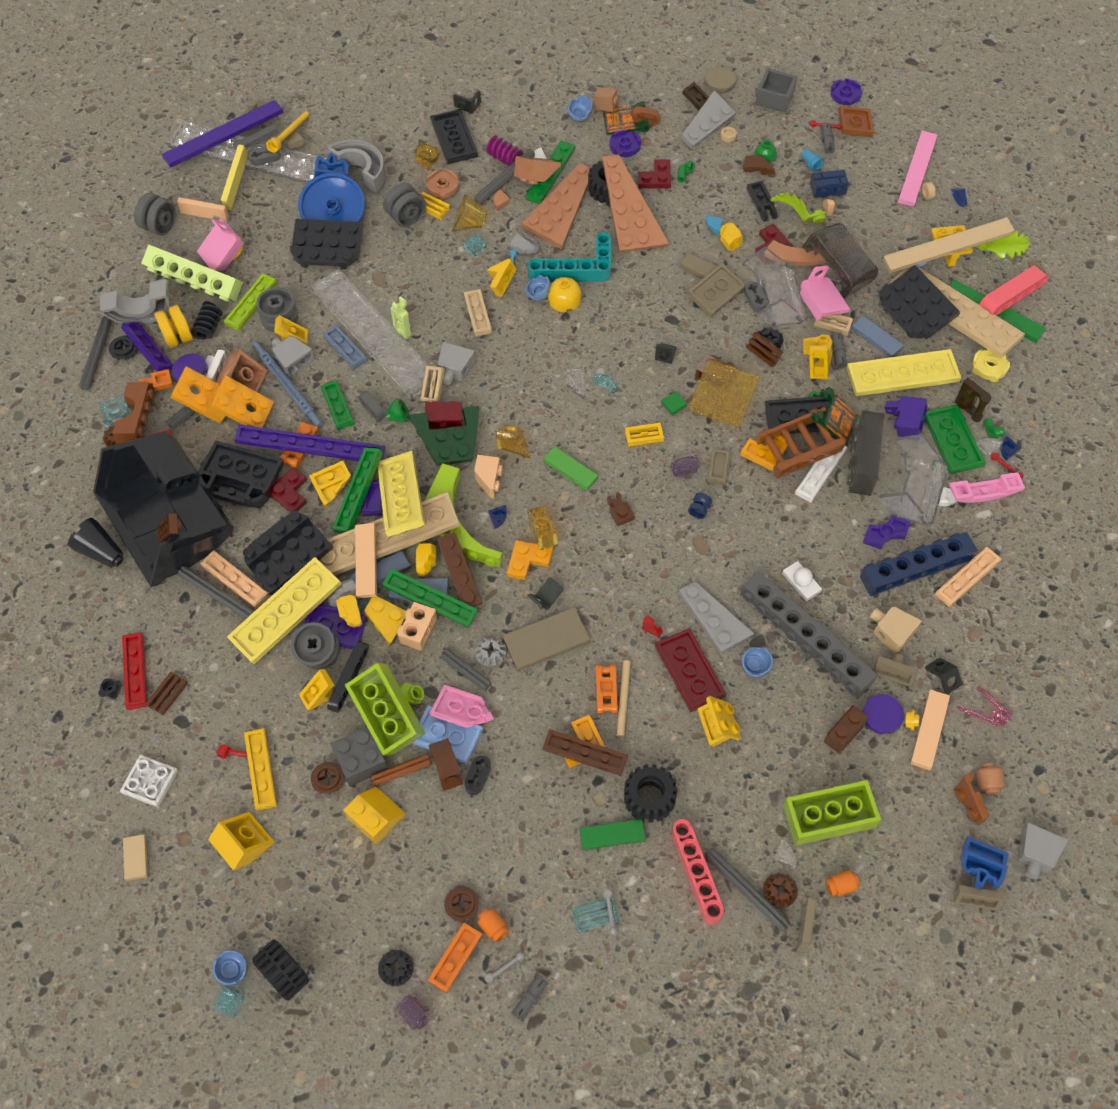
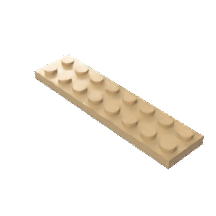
[889,267,1025,358]
[319,492,460,576]

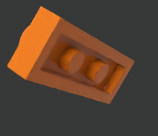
[428,923,483,994]

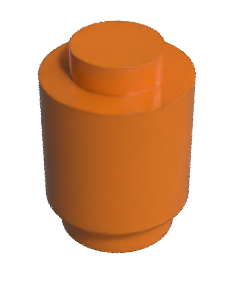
[825,870,860,897]
[477,908,509,943]

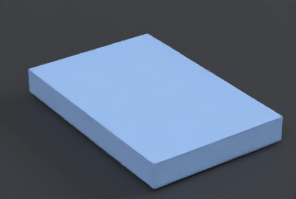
[413,705,483,765]

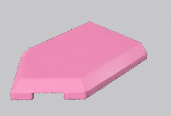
[429,685,494,728]

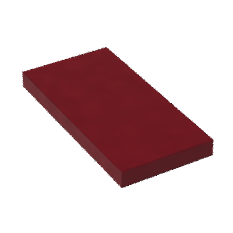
[654,628,727,712]

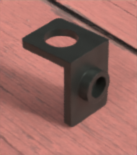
[453,90,481,114]
[655,343,677,364]
[527,577,564,609]
[925,658,962,694]

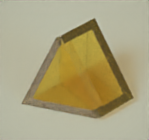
[451,195,488,232]
[496,425,531,458]

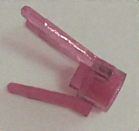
[957,686,1013,727]

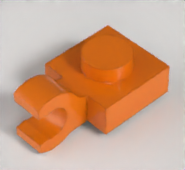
[139,369,173,391]

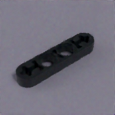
[327,641,369,713]

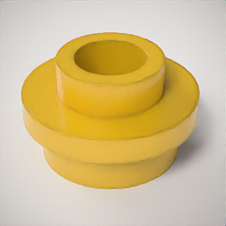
[906,710,920,731]

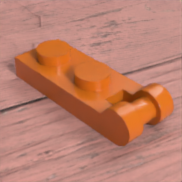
[280,422,319,469]

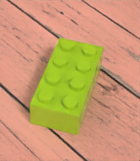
[345,663,426,756]
[783,780,881,846]

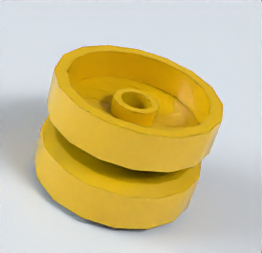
[154,304,193,349]

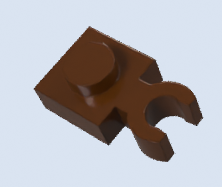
[607,492,635,526]

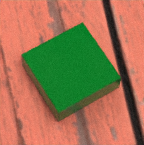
[661,392,687,416]

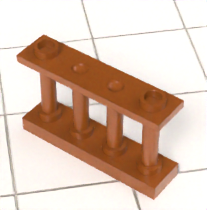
[756,407,846,478]

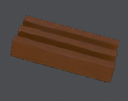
[746,332,783,367]
[145,671,188,715]

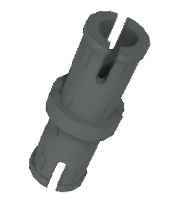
[821,123,835,154]
[831,333,847,368]
[511,975,549,1022]

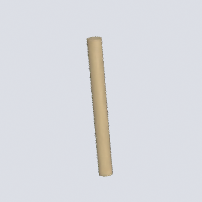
[616,660,631,738]

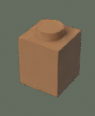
[594,87,620,112]

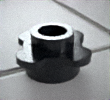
[98,678,122,699]

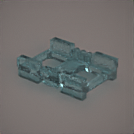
[99,394,130,427]

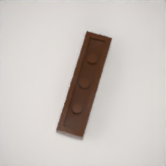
[157,514,181,544]
[437,532,483,607]
[542,729,628,776]

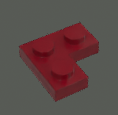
[638,159,671,188]
[755,224,793,263]
[269,467,307,513]

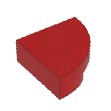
[642,615,663,638]

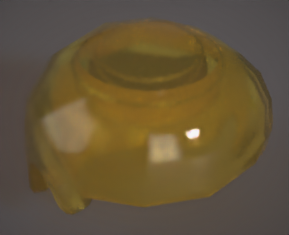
[414,143,440,167]

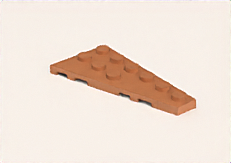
[602,154,669,253]
[522,163,590,250]

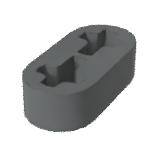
[249,146,281,166]
[744,282,767,312]
[358,391,385,421]

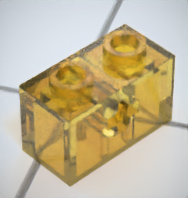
[527,506,558,550]

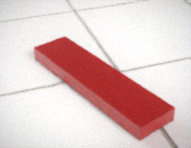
[122,632,148,710]

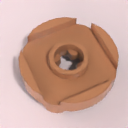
[426,169,459,200]

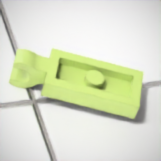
[390,296,411,339]

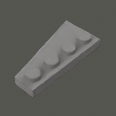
[681,90,736,149]
[678,582,754,655]

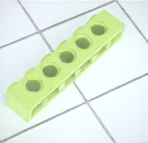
[141,244,243,302]

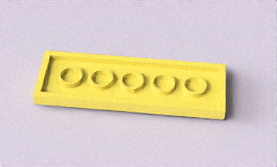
[847,349,961,396]
[378,451,425,537]
[227,557,341,665]

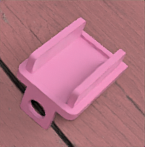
[197,219,244,272]
[800,265,850,321]

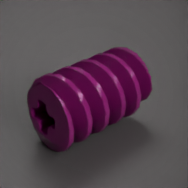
[486,135,523,166]

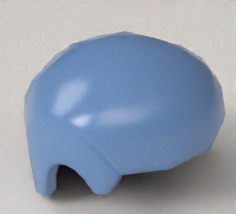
[567,95,592,121]
[526,275,551,301]
[741,647,773,677]
[213,950,247,986]

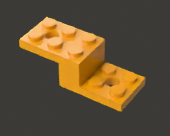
[170,366,274,428]

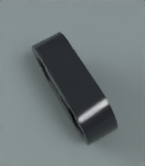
[464,755,491,795]

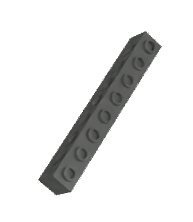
[741,571,878,698]

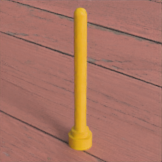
[266,111,310,153]

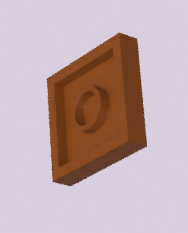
[838,106,874,137]

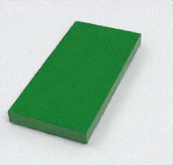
[925,404,986,475]

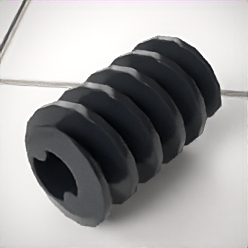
[190,301,223,340]

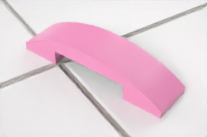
[949,472,1025,503]

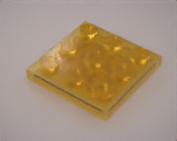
[688,359,759,429]

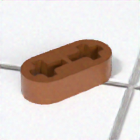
[631,106,661,126]

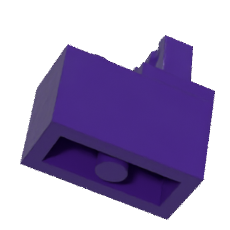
[885,396,928,439]

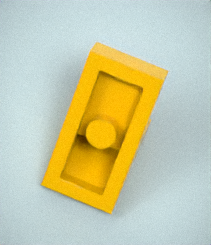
[487,259,517,297]
[274,315,308,345]
[299,669,334,711]

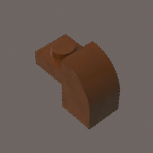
[429,738,463,791]

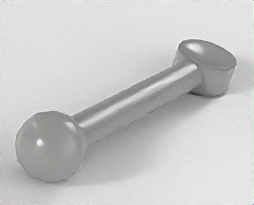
[603,890,618,936]
[485,952,525,983]

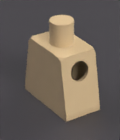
[870,607,922,654]

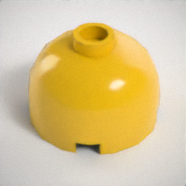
[548,277,582,312]

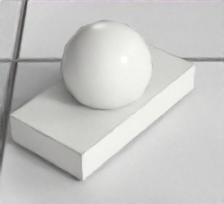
[782,561,822,602]

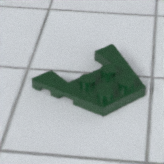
[409,406,479,466]

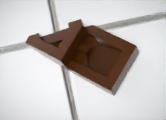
[743,155,775,175]

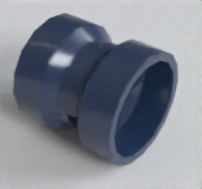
[688,493,712,519]

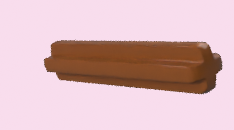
[371,754,431,786]

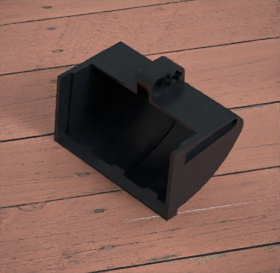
[93,431,234,587]

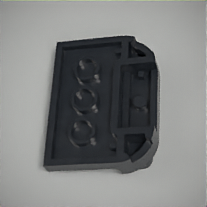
[290,219,363,270]
[879,265,960,339]
[198,440,284,508]
[243,511,334,595]

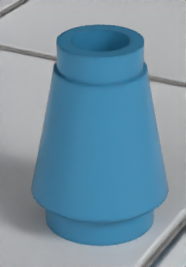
[801,149,824,171]

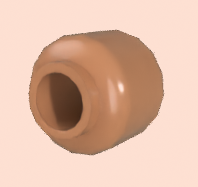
[975,763,1005,794]

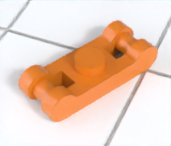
[595,664,618,714]

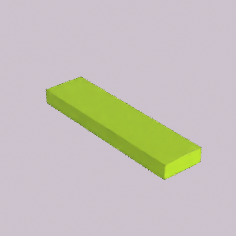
[224,273,278,331]

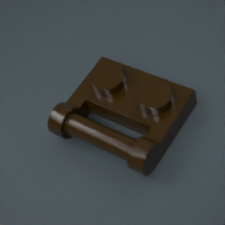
[955,378,991,422]

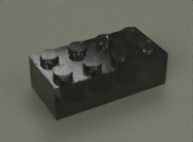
[846,410,885,496]

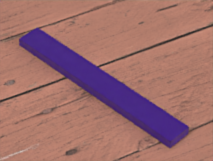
[161,100,283,168]
[235,424,385,461]

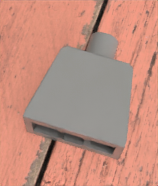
[272,336,315,378]
[438,342,476,385]
[1018,823,1068,879]

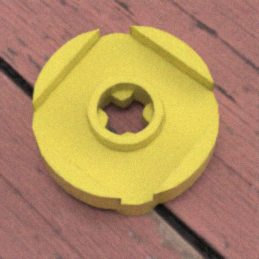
[972,349,1010,382]

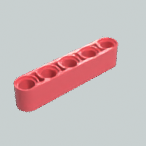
[980,265,1048,315]
[672,819,724,925]

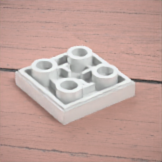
[120,755,178,808]

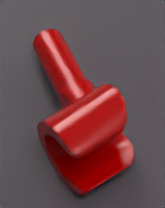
[216,744,247,759]

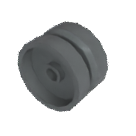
[383,183,426,227]
[134,193,176,236]
[256,287,298,332]
[291,622,341,670]

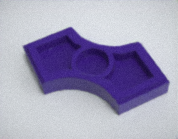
[863,516,911,549]

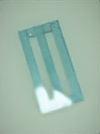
[572,898,620,932]

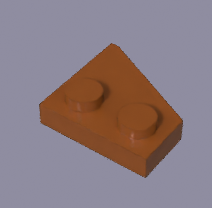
[954,773,990,826]

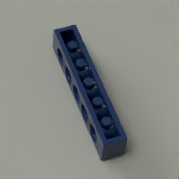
[860,532,978,596]

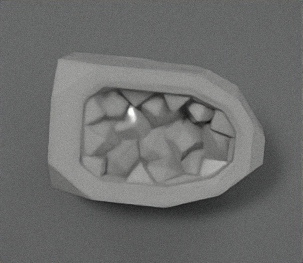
[509,230,539,255]
[328,578,360,607]

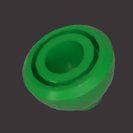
[754,140,777,162]
[386,398,409,423]

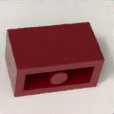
[425,401,463,430]

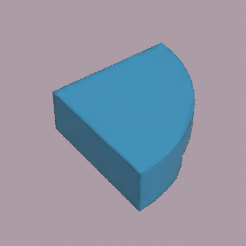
[706,215,723,234]

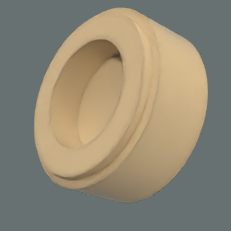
[720,127,737,143]
[921,182,936,200]

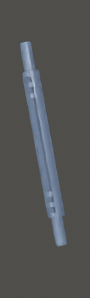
[252,341,323,428]

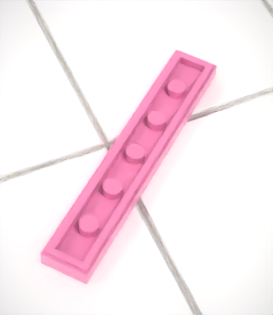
[898,131,938,207]

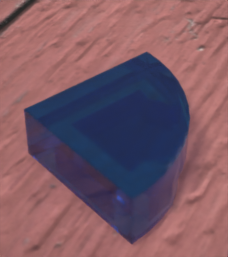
[951,188,967,206]
[1001,436,1021,461]
[488,505,507,529]

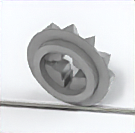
[475,636,506,667]

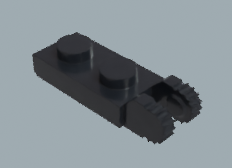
[746,181,778,222]

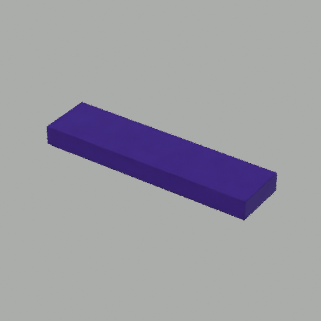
[121,322,173,372]

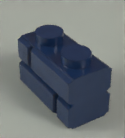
[810,170,849,198]

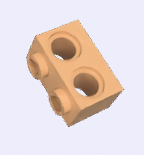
[397,602,437,651]

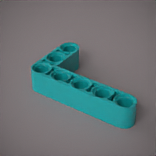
[527,232,611,282]

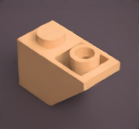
[474,455,503,498]

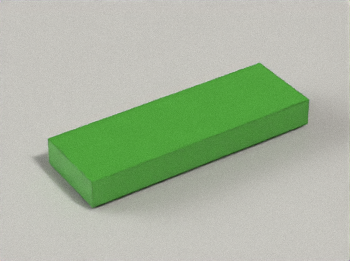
[543,447,598,491]

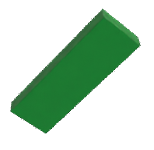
[320,380,354,430]
[579,819,646,850]

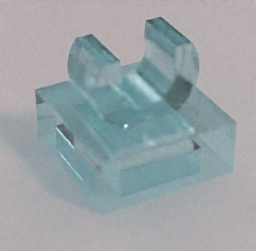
[463,233,487,257]
[212,987,244,1018]

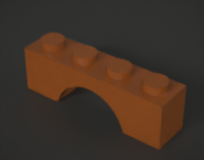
[112,382,154,444]

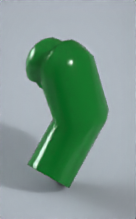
[677,161,695,182]
[983,418,1005,438]

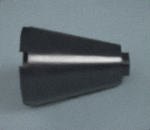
[67,517,124,568]

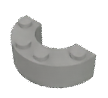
[327,139,386,193]
[100,279,170,325]

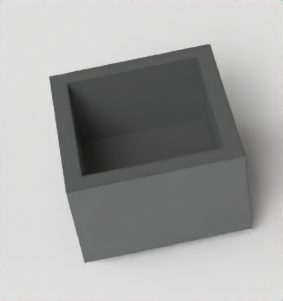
[755,68,797,112]
[330,727,387,787]

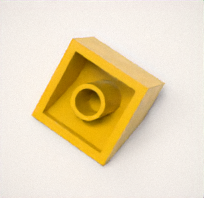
[343,787,406,845]
[208,812,274,870]

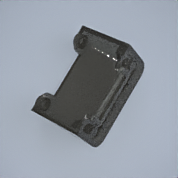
[803,223,878,299]

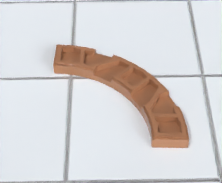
[763,233,858,266]

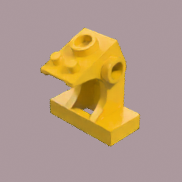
[803,335,833,380]

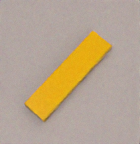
[244,728,277,811]

